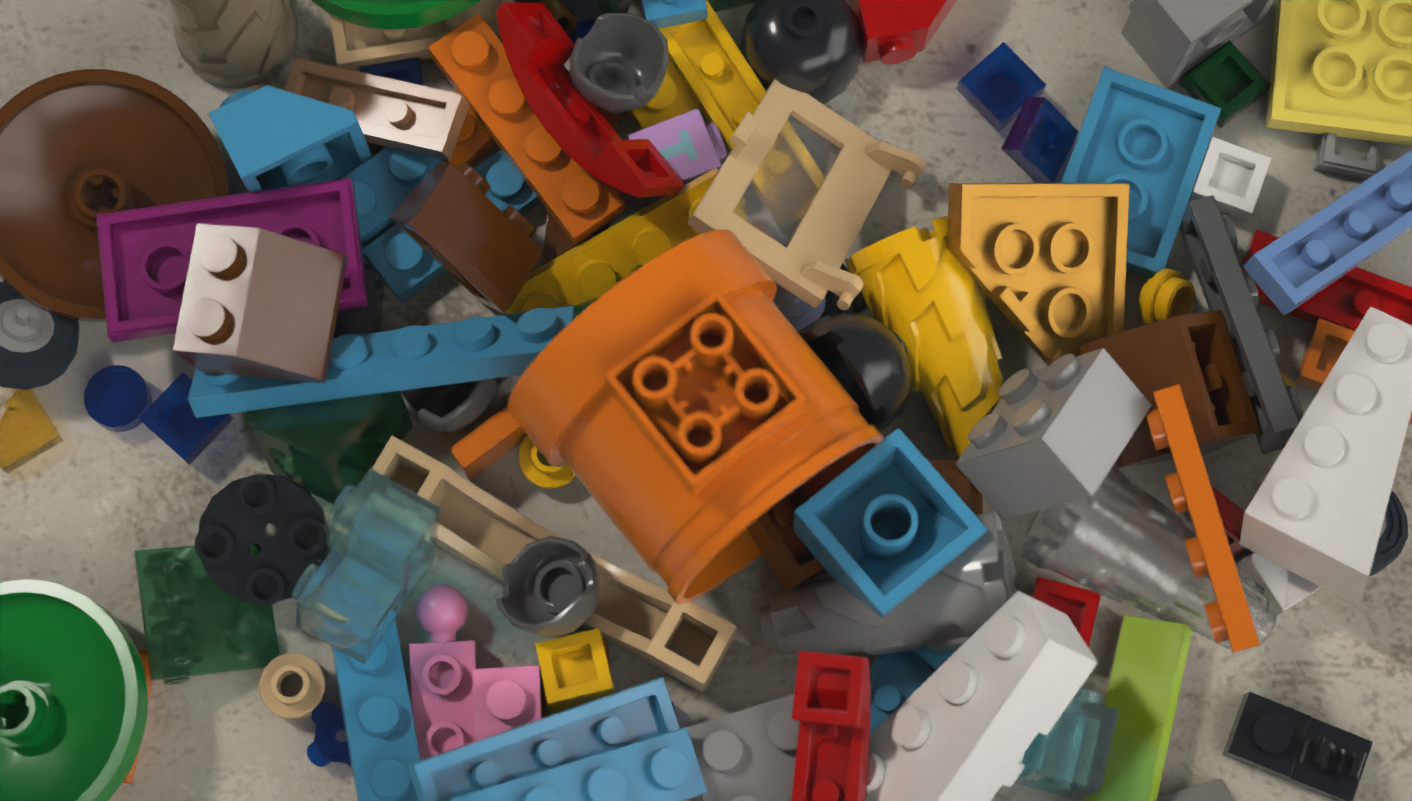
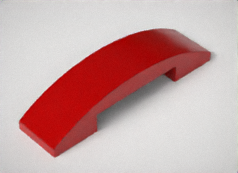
[496,2,685,198]
[791,651,871,801]

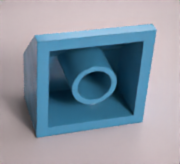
[208,85,372,193]
[793,428,988,618]

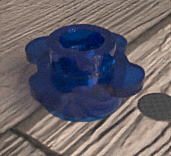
[307,701,352,769]

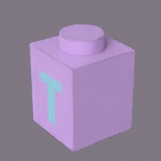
[628,109,727,205]

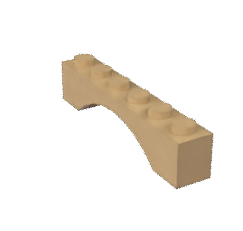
[358,436,737,694]

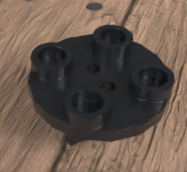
[194,473,330,606]

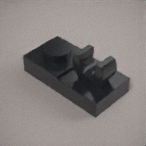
[1222,691,1373,801]

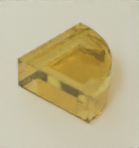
[0,388,63,474]

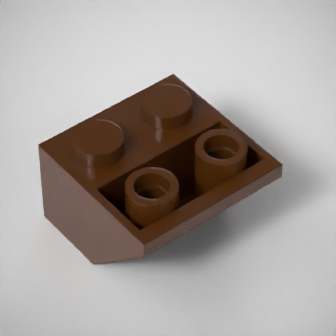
[1079,310,1260,469]

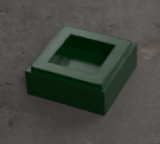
[1180,40,1271,128]

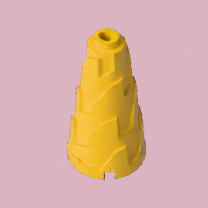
[845,215,1004,458]

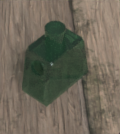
[246,391,413,508]

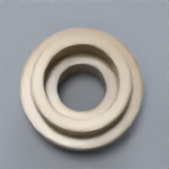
[259,653,326,719]

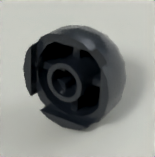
[740,0,862,104]
[798,312,912,433]

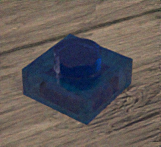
[957,42,1046,132]
[1001,96,1079,183]
[138,372,233,465]

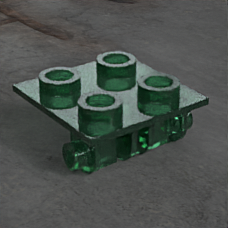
[134,543,280,685]

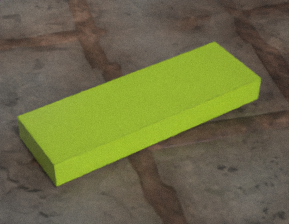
[1083,615,1193,801]

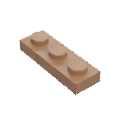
[284,58,470,161]

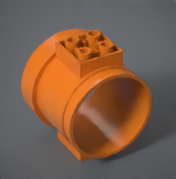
[507,229,884,604]

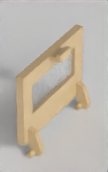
[687,79,927,310]

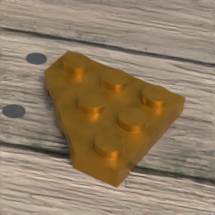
[947,183,1129,366]

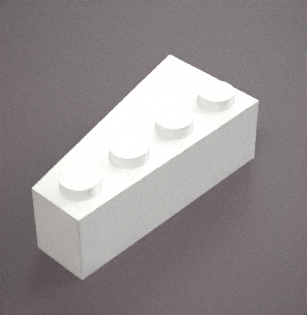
[1239,306,1412,607]
[865,591,1098,801]

